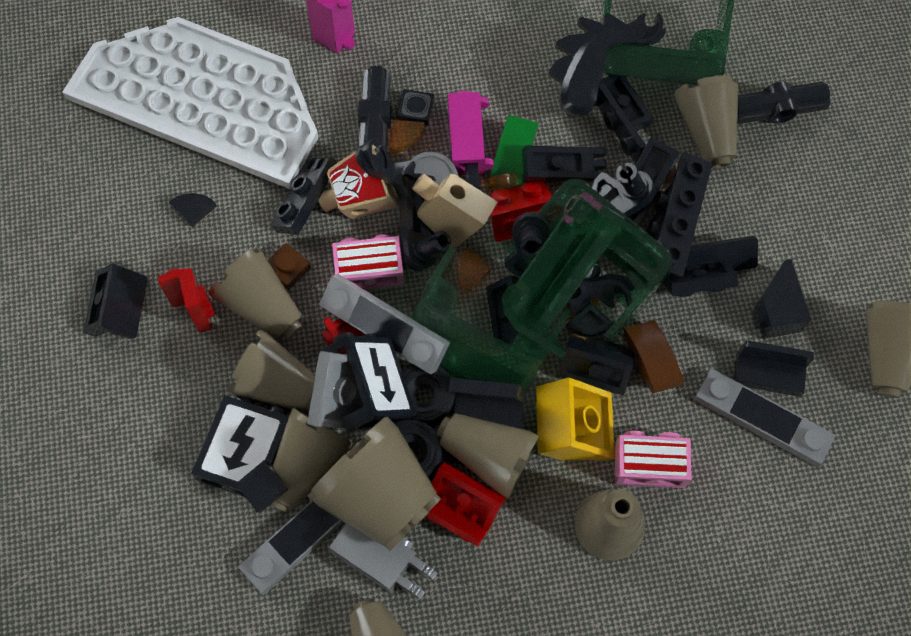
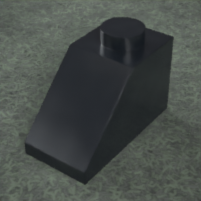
[752,259,811,339]

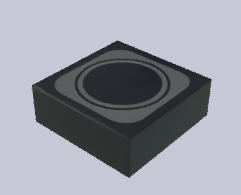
[398,89,434,126]

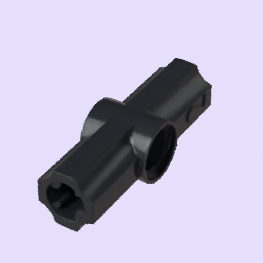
[358,66,392,150]
[737,81,830,124]

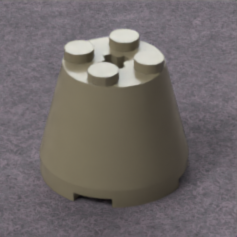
[308,417,441,551]

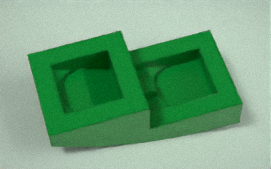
[489,114,539,187]

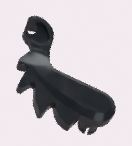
[549,13,666,118]
[355,137,452,271]
[558,163,656,279]
[504,212,634,314]

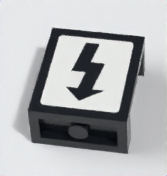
[321,332,416,431]
[191,395,289,498]

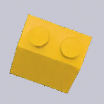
[536,377,615,460]

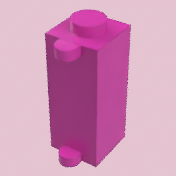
[306,0,355,54]
[448,91,494,176]

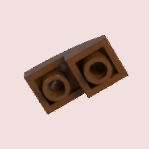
[623,320,684,394]

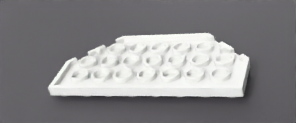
[62,17,318,189]

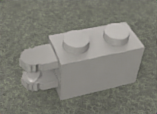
[329,524,438,600]

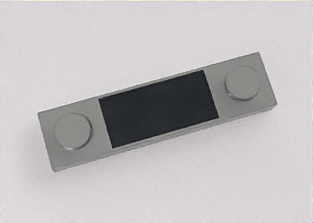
[319,274,450,374]
[694,368,836,468]
[238,500,343,596]

